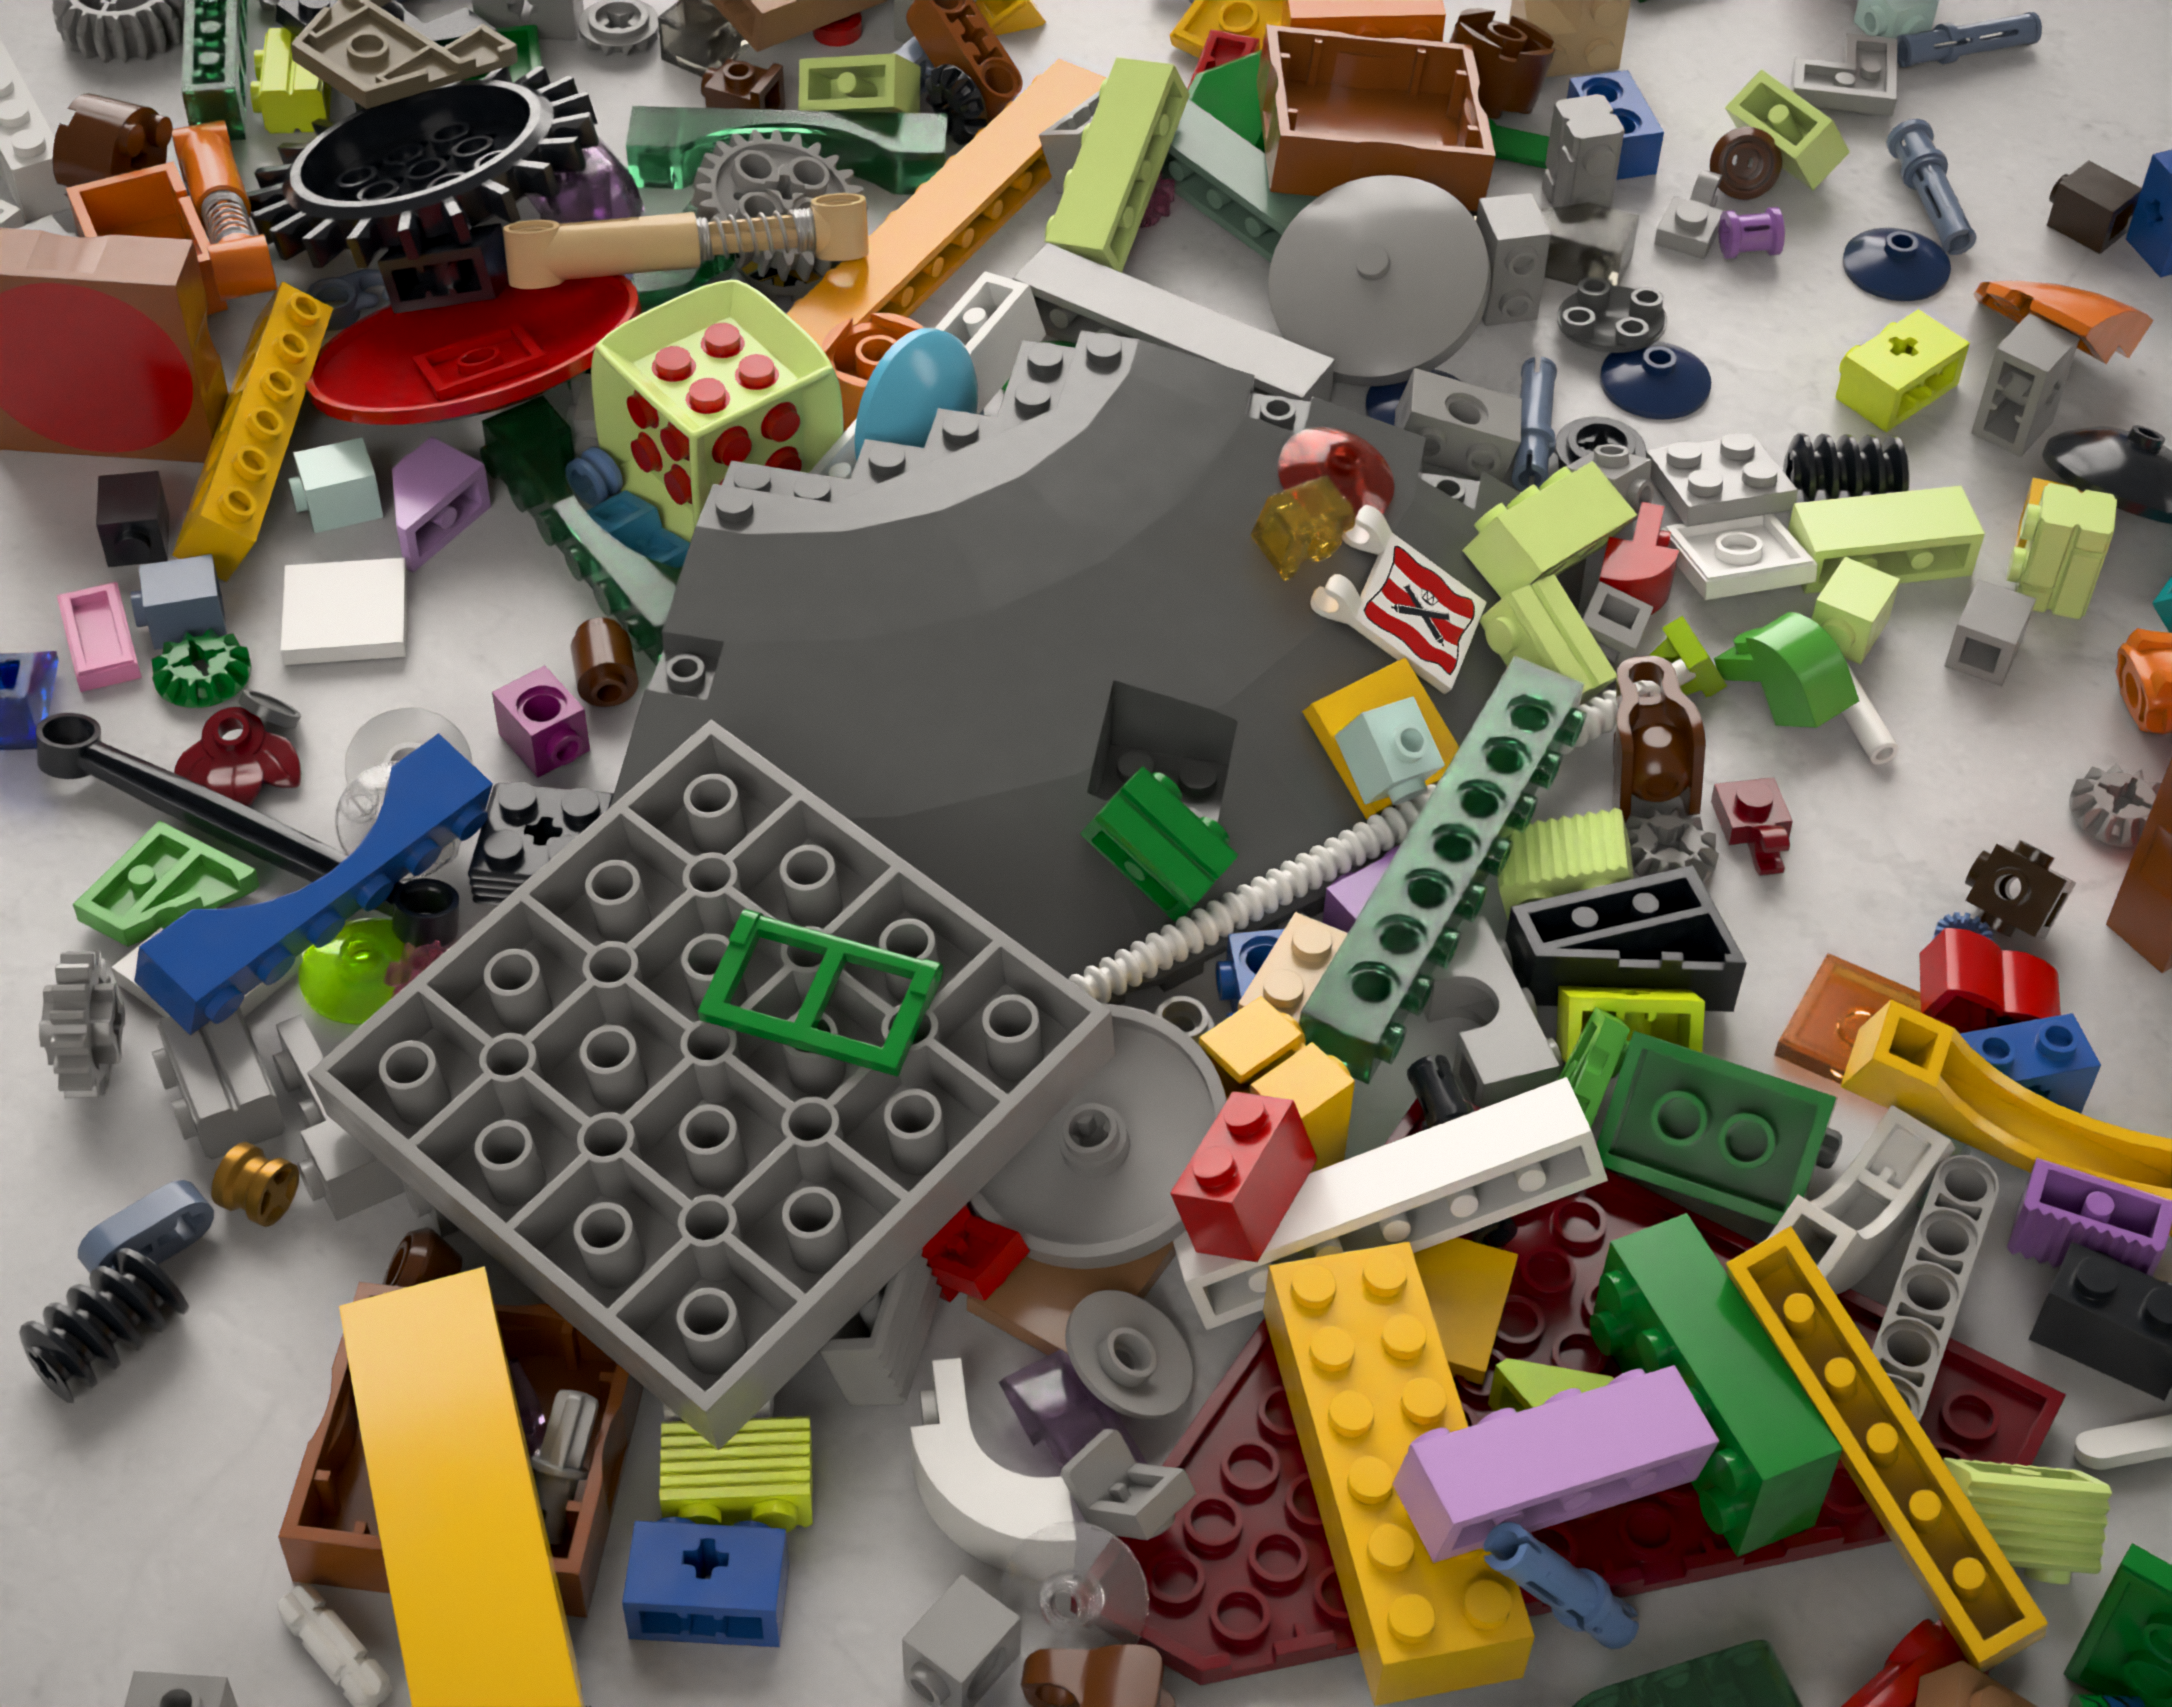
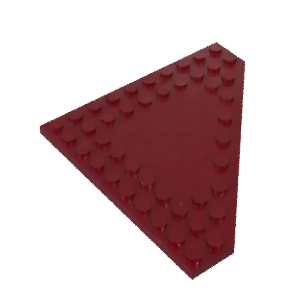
[1070,1097,2066,1686]

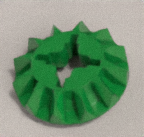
[151,628,252,708]

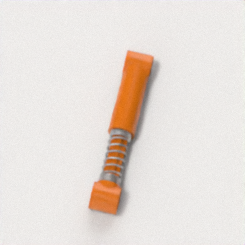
[172,119,277,301]

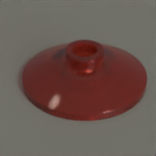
[1277,427,1395,526]

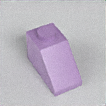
[392,436,491,573]

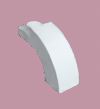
[1767,1105,1955,1295]
[910,1358,1077,1580]

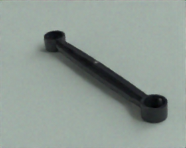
[36,713,459,949]

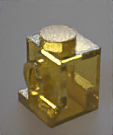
[1250,475,1356,581]

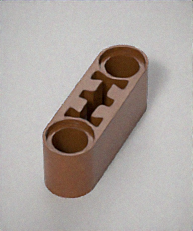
[906,0,1023,124]

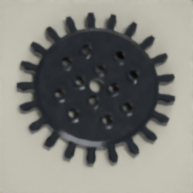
[246,66,599,269]

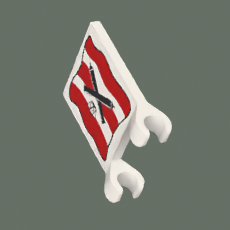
[1310,505,1487,694]

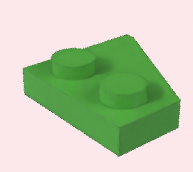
[1557,1007,1630,1128]

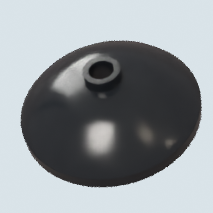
[2042,425,2172,524]

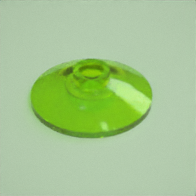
[298,918,431,1025]

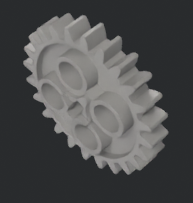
[691,129,868,281]

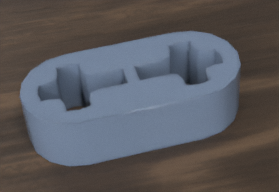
[77,1180,214,1274]

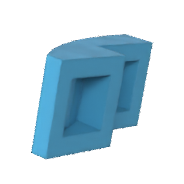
[578,490,690,591]

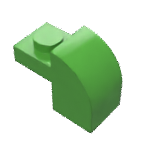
[1714,612,1860,728]

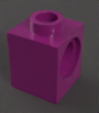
[492,665,590,778]

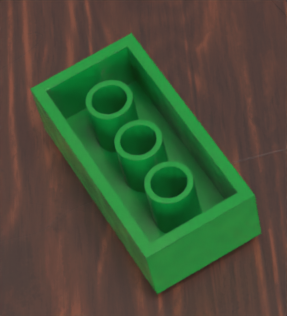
[1589,1213,1843,1557]

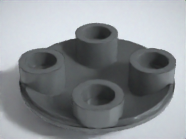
[1557,277,1667,353]

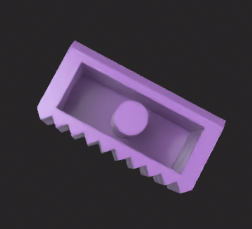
[2007,1157,2172,1277]

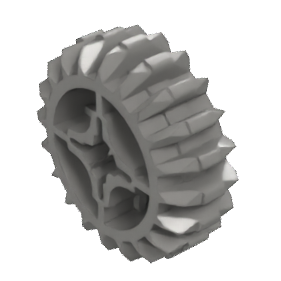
[52,0,194,63]

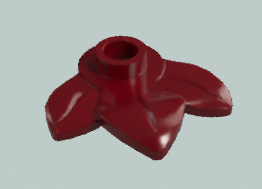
[174,707,302,807]

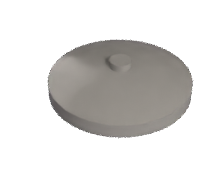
[1268,175,1491,386]
[969,1004,1227,1269]

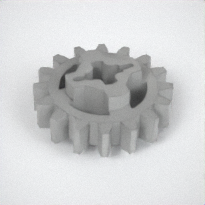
[39,950,125,1098]

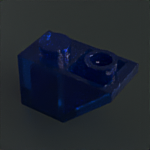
[0,651,59,750]

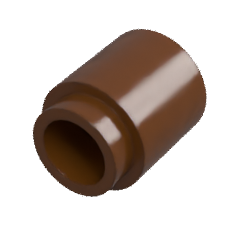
[570,617,639,707]

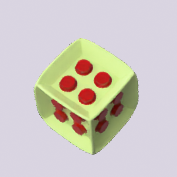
[591,280,844,542]

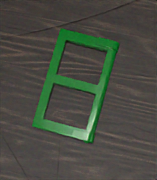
[697,909,943,1077]

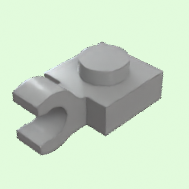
[1654,169,1724,259]

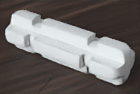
[278,1584,393,1707]

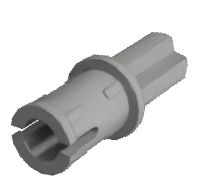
[530,1390,599,1545]

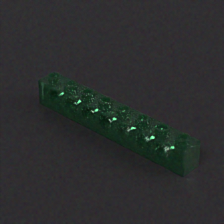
[1299,656,1587,1084]

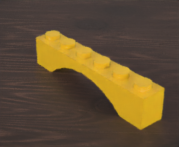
[1840,1000,2172,1237]

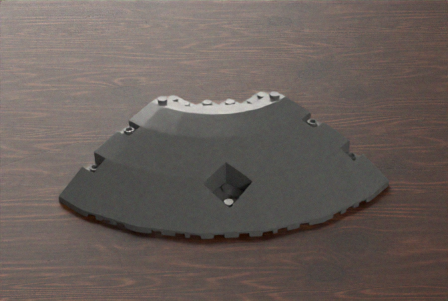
[610,331,1586,1005]

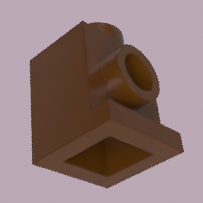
[701,58,785,136]

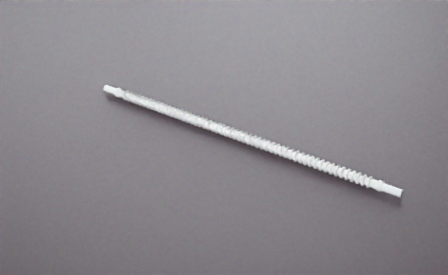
[1068,658,1696,1003]

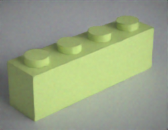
[1045,57,1190,273]

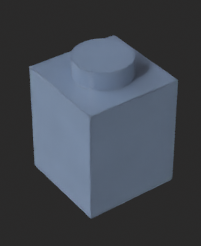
[130,554,227,650]

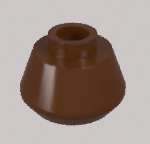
[1709,127,1782,200]
[382,1227,465,1287]

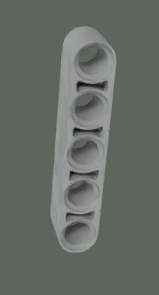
[1872,1155,1999,1423]

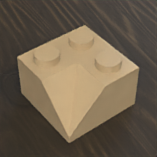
[1508,0,1631,77]

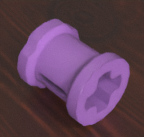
[1718,207,1785,259]

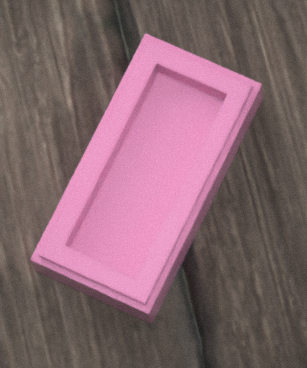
[57,582,142,692]

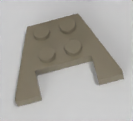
[291,0,518,109]

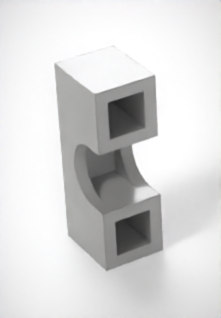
[1405,915,1563,1108]

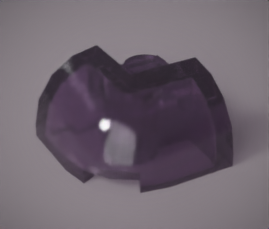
[526,137,644,224]

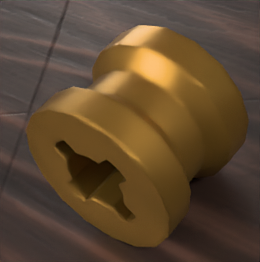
[211,1142,300,1227]

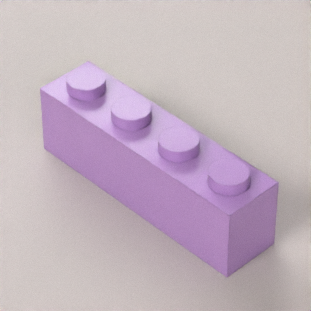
[1393,1365,1719,1563]

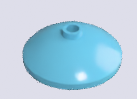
[855,328,978,461]

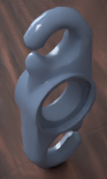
[306,269,390,331]

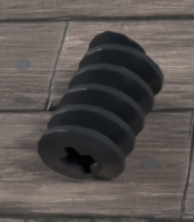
[1783,433,1910,502]
[19,1248,189,1403]

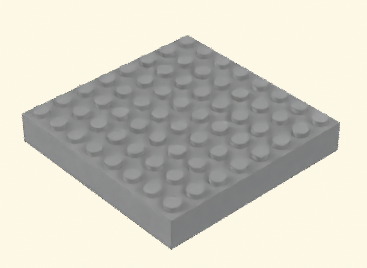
[307,719,1115,1450]

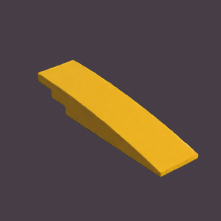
[339,1266,585,1707]

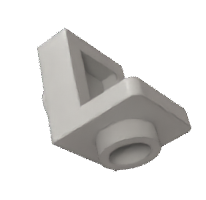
[1061,1429,1196,1540]

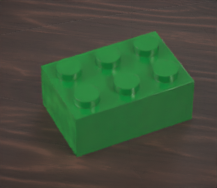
[1596,1031,1838,1225]

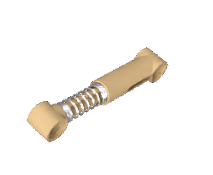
[503,193,869,289]

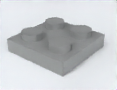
[1646,433,1798,527]

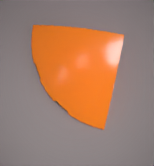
[1973,280,2154,364]

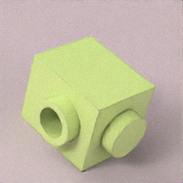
[1811,557,1900,665]

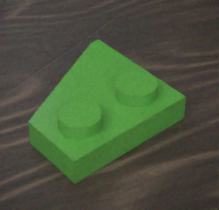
[73,820,260,947]

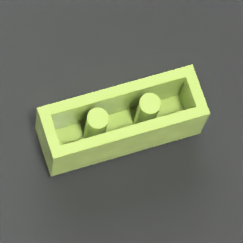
[1462,461,1637,599]
[1788,486,1985,594]

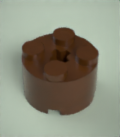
[1449,8,1555,119]
[52,93,173,198]

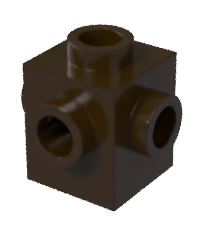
[1965,840,2076,939]

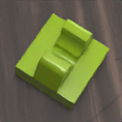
[1648,615,1727,698]

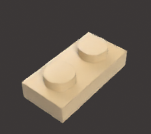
[1237,912,1356,1034]

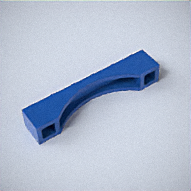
[134,733,493,1036]

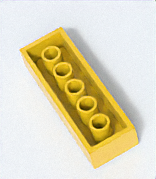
[1263,1242,1535,1706]

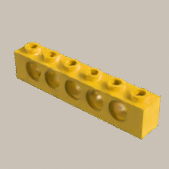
[172,281,333,582]

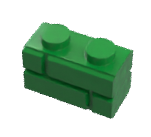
[1079,766,1239,922]

